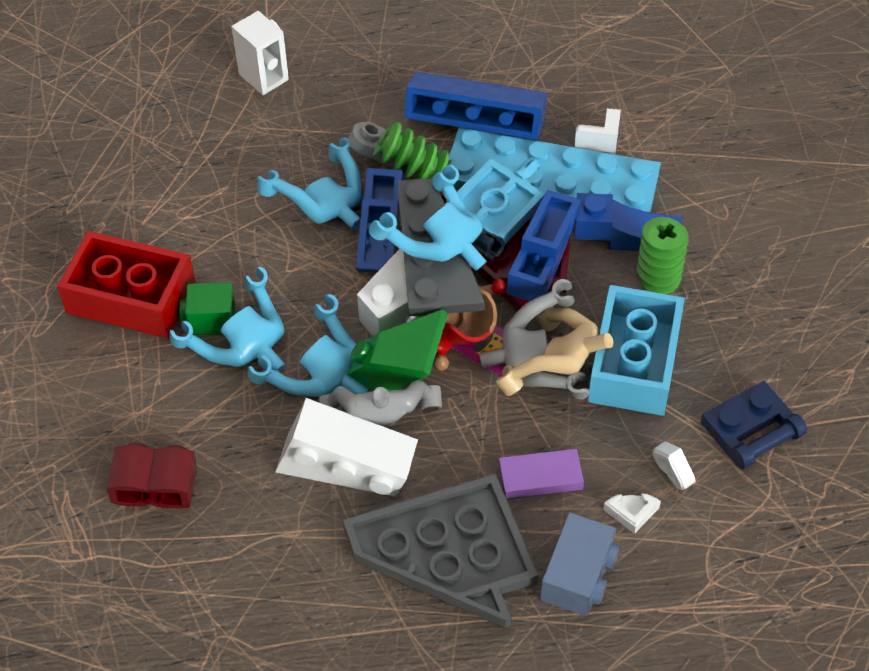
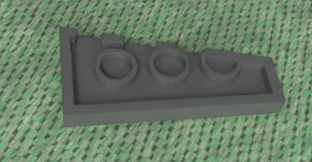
[397,178,485,316]

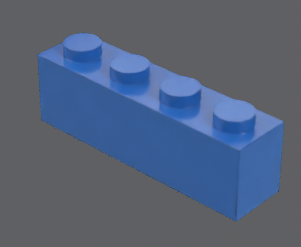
[404,71,548,140]

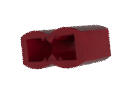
[107,442,197,509]

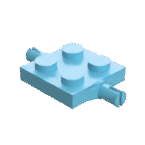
[445,156,545,244]

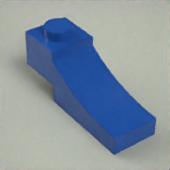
[356,168,404,273]
[574,193,682,251]

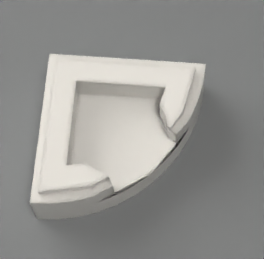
[603,493,661,534]

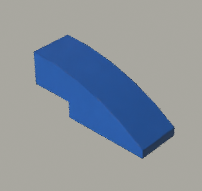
[507,190,581,301]

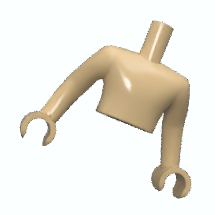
[496,306,613,396]

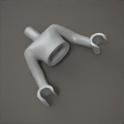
[480,279,590,400]
[318,379,443,426]

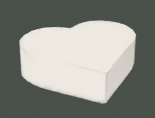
[652,441,696,490]

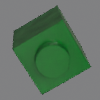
[180,282,236,335]

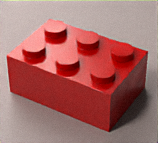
[57,231,196,338]

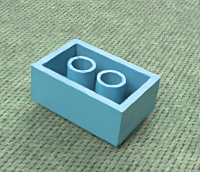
[588,285,685,416]

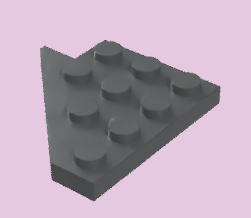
[343,474,538,628]

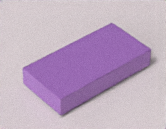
[499,449,584,499]

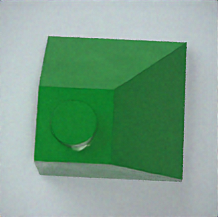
[347,309,448,391]

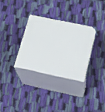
[574,108,621,154]

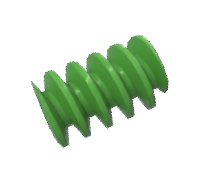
[373,121,451,179]
[637,217,688,294]

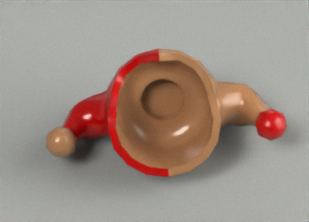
[433,278,507,371]

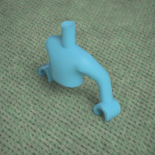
[257,138,363,230]
[369,165,487,271]
[170,267,286,372]
[247,294,369,397]

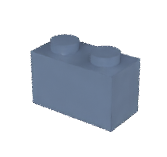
[540,512,620,617]

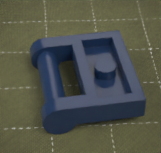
[701,381,807,469]

